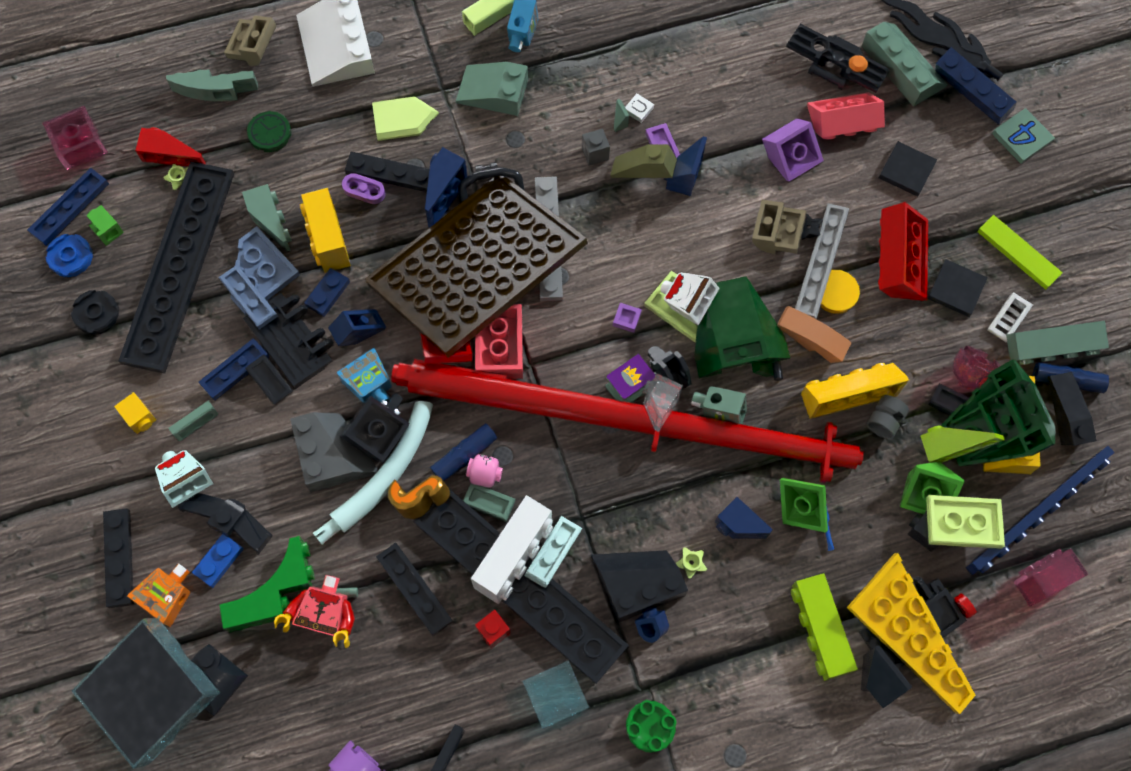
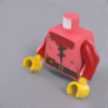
[274,575,355,648]

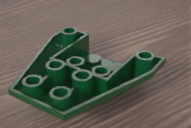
[694,276,790,379]

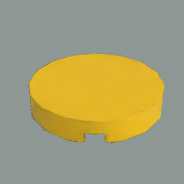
[821,270,860,314]

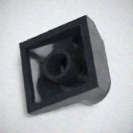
[183,644,248,716]

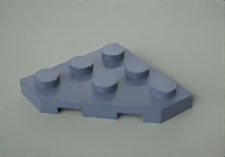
[230,226,300,316]

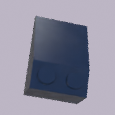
[425,147,467,228]

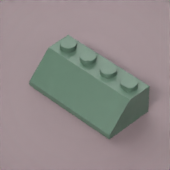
[862,22,948,107]

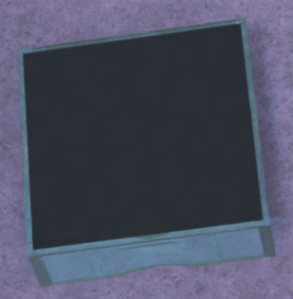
[72,618,220,769]

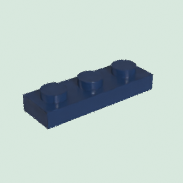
[199,338,269,401]

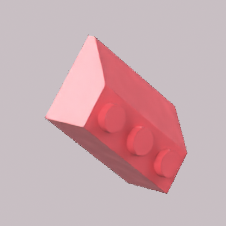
[807,92,885,140]
[475,304,523,379]

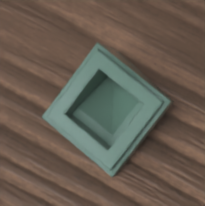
[614,98,629,132]

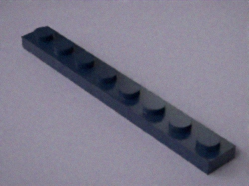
[965,446,1115,575]

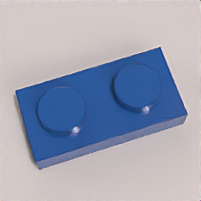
[192,534,244,588]

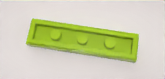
[977,215,1063,290]

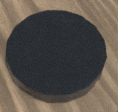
[71,290,119,334]

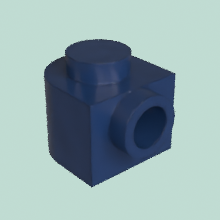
[635,607,669,643]

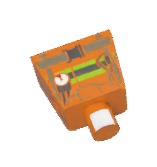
[127,563,190,627]

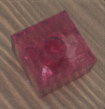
[43,106,108,170]
[1013,548,1088,606]

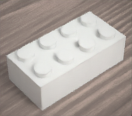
[471,495,553,604]

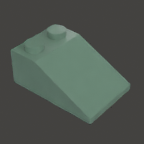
[456,62,528,116]

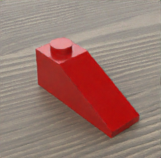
[135,127,206,167]

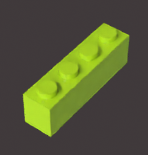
[791,573,858,681]

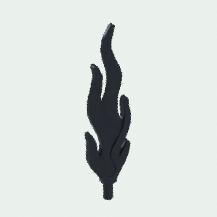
[882,0,1004,81]

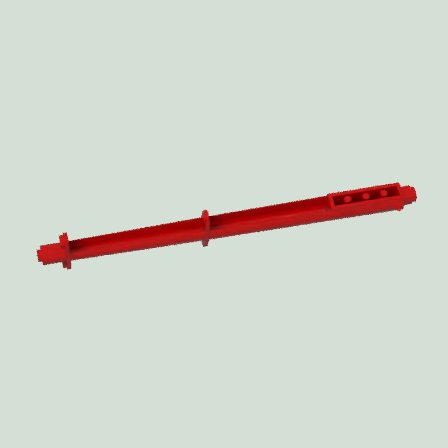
[391,359,863,484]

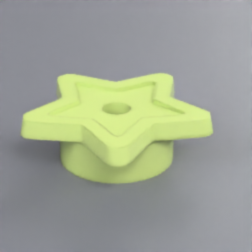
[164,164,188,190]
[676,548,707,578]

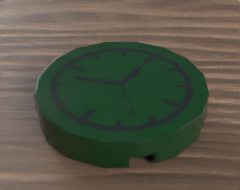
[247,111,292,152]

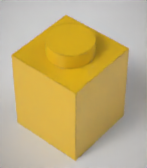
[114,392,156,434]

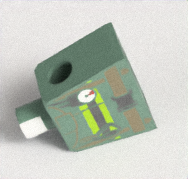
[691,386,747,424]

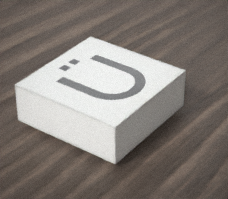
[625,94,654,123]

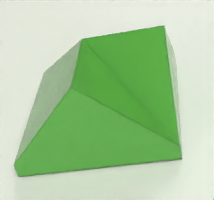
[900,461,964,514]
[780,478,828,533]

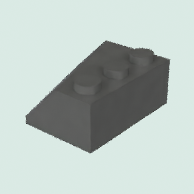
[290,412,378,492]

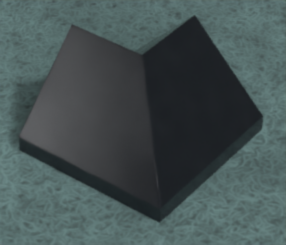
[861,645,912,708]

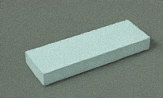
[525,516,582,588]

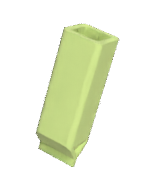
[462,0,514,36]

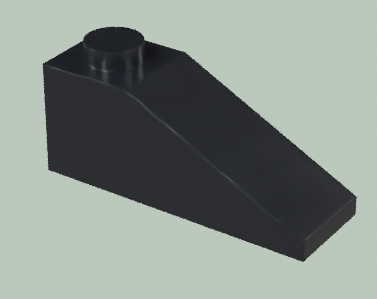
[1048,372,1097,446]

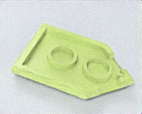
[372,97,439,141]

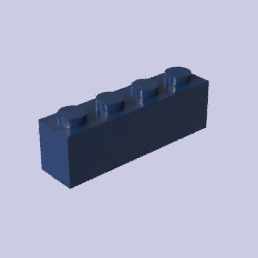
[935,47,1016,125]

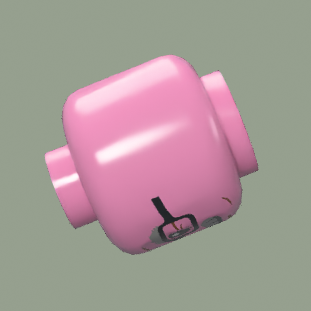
[466,454,503,488]

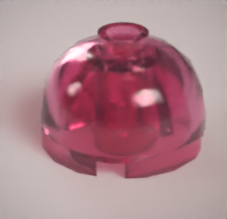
[953,346,1001,390]

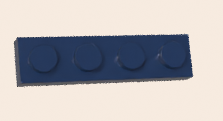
[27,168,109,246]

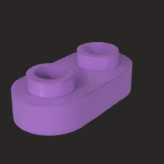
[342,174,385,204]

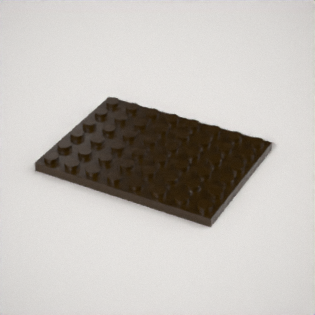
[364,176,588,358]

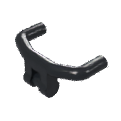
[458,162,525,204]

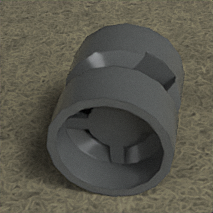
[866,395,909,439]

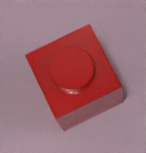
[475,610,511,649]

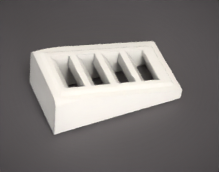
[987,292,1033,343]

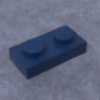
[304,268,350,317]

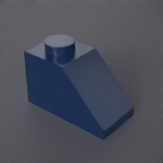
[328,309,387,346]
[715,497,773,539]

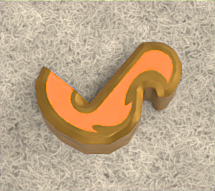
[388,475,450,519]

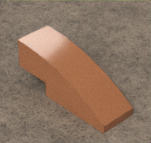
[777,306,852,363]

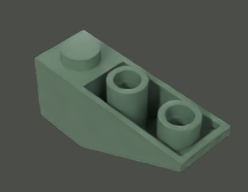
[242,184,292,251]

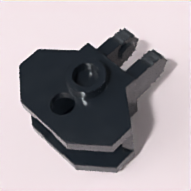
[648,346,692,398]

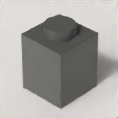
[582,128,610,166]

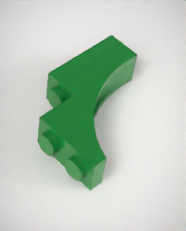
[219,536,315,633]

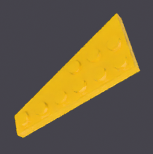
[847,553,976,714]

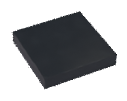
[878,141,937,197]
[927,259,988,317]

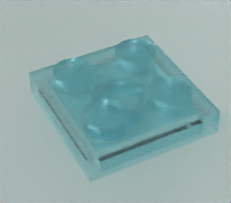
[523,660,589,729]

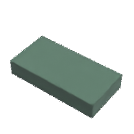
[168,400,218,441]
[463,484,516,522]

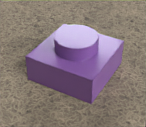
[613,303,642,333]

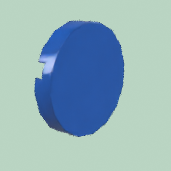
[46,234,93,277]

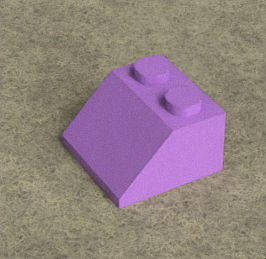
[762,119,824,182]

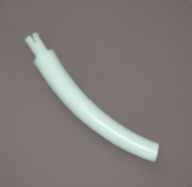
[313,401,433,545]

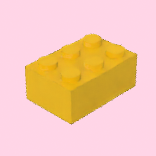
[299,188,351,273]

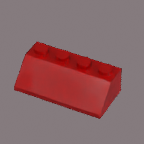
[878,202,928,301]

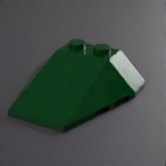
[942,359,1055,467]

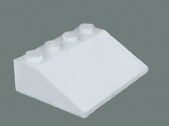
[296,0,375,87]

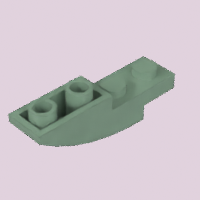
[166,70,258,101]

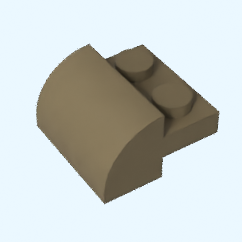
[224,16,276,66]
[752,200,806,254]

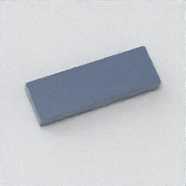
[218,265,278,329]

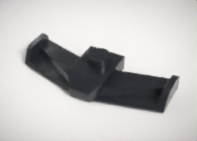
[178,493,273,555]

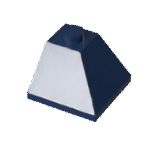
[663,136,707,196]

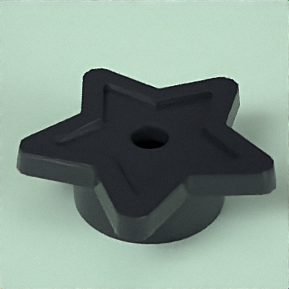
[801,214,823,240]

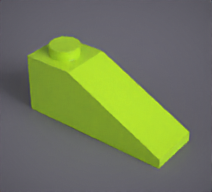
[920,426,1004,463]

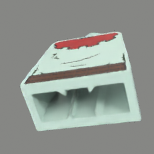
[155,450,213,508]

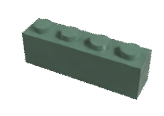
[1006,321,1109,365]

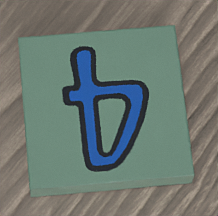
[992,108,1055,164]

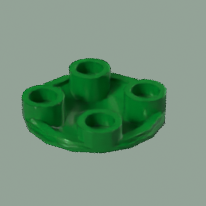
[626,700,676,752]

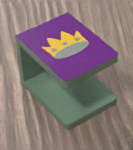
[605,354,657,403]

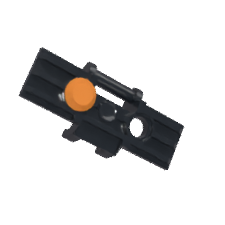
[786,23,890,93]

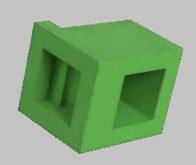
[87,205,124,246]

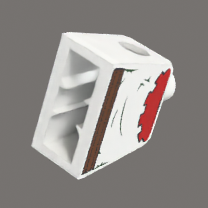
[661,272,719,325]

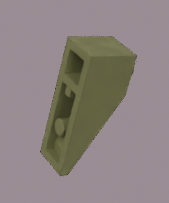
[610,144,677,178]

